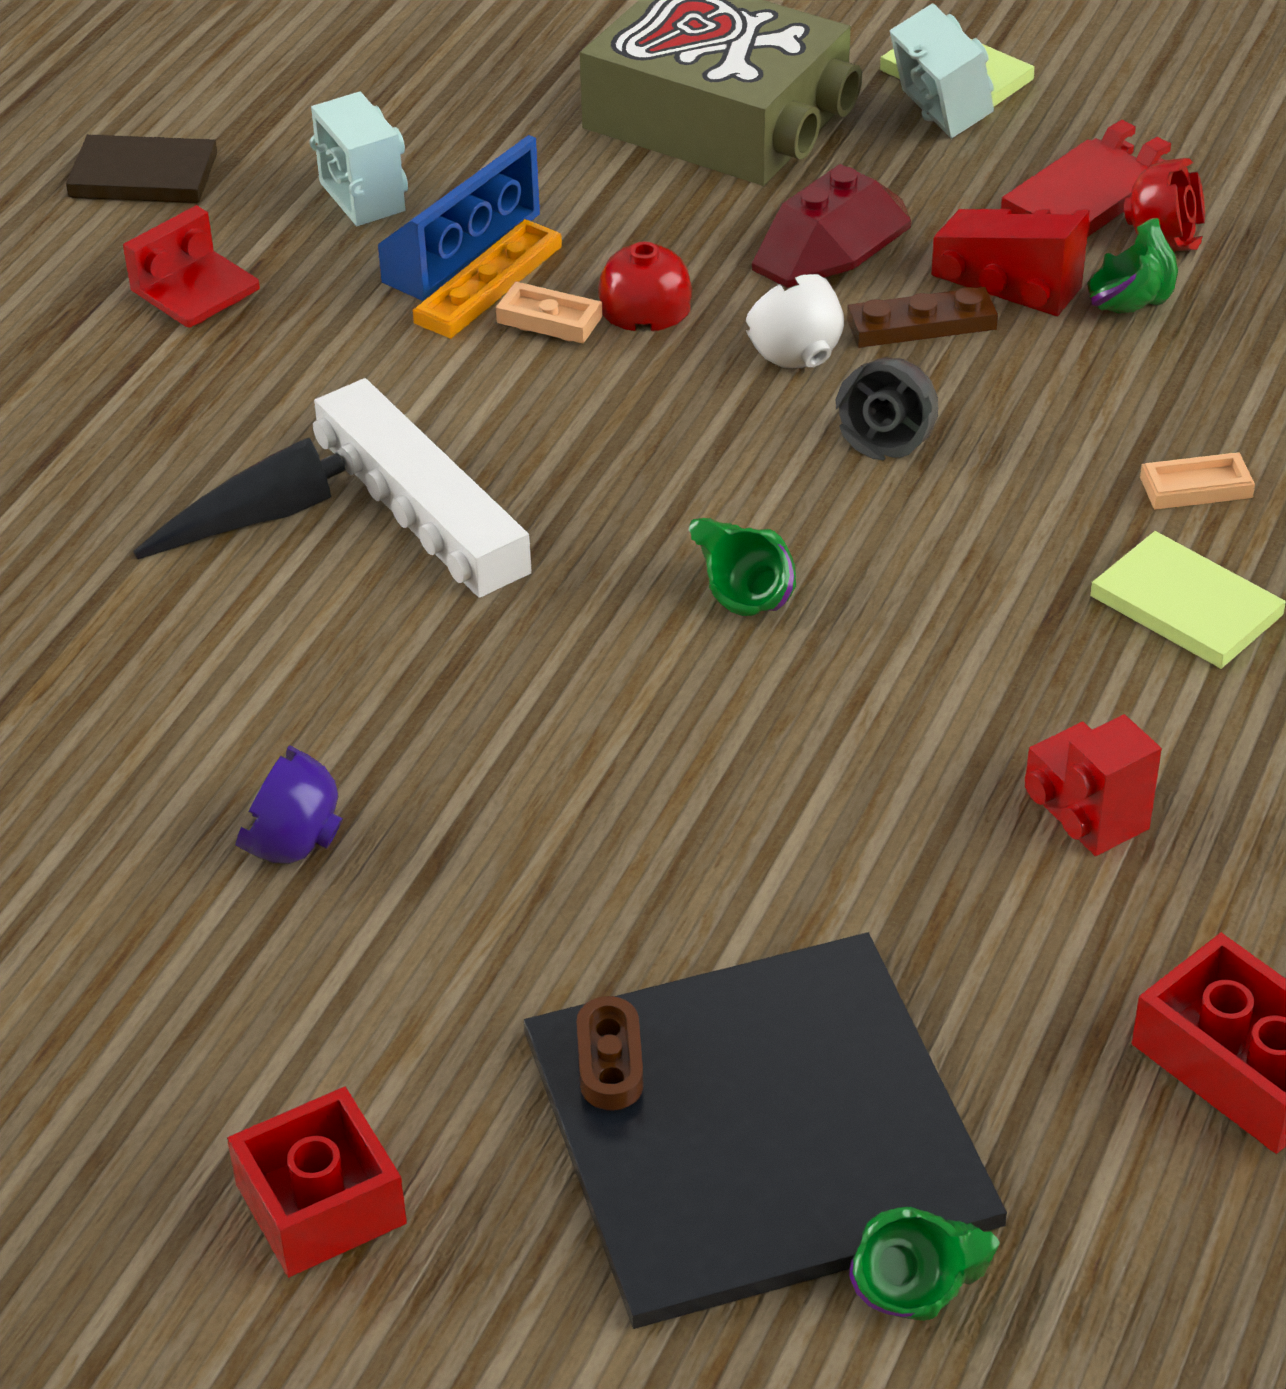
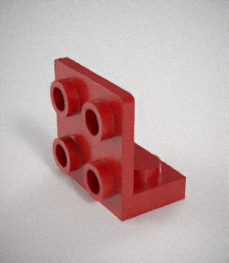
[123,205,260,328]

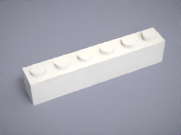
[313,378,531,598]

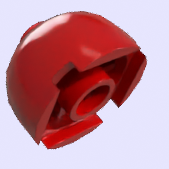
[1124,158,1205,252]
[598,242,692,331]

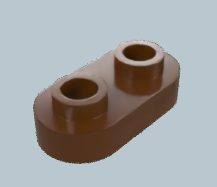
[577,996,643,1110]

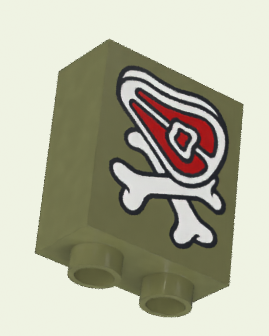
[579,0,862,186]

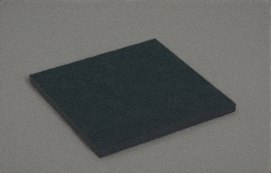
[524,932,1007,1329]

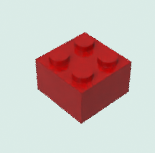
[227,1086,407,1278]

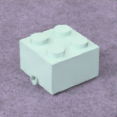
[889,3,994,139]
[309,91,408,226]

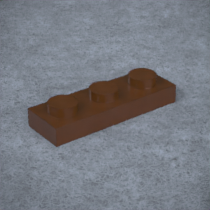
[847,287,998,348]

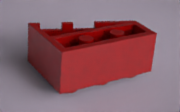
[931,209,1090,317]

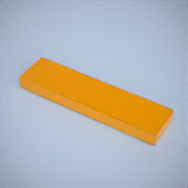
[413,219,562,339]

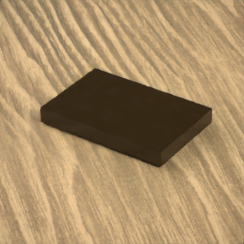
[66,134,217,203]

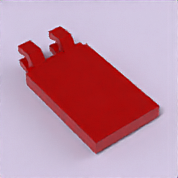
[1001,120,1171,237]

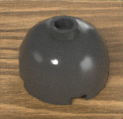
[835,357,938,460]

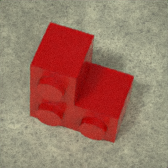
[1025,714,1162,857]

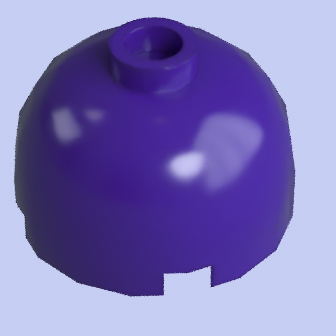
[235,745,343,864]

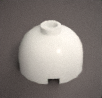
[746,274,844,368]

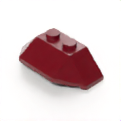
[752,164,911,288]

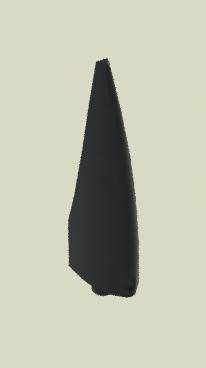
[133,437,345,559]

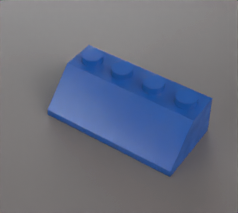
[378,135,540,301]

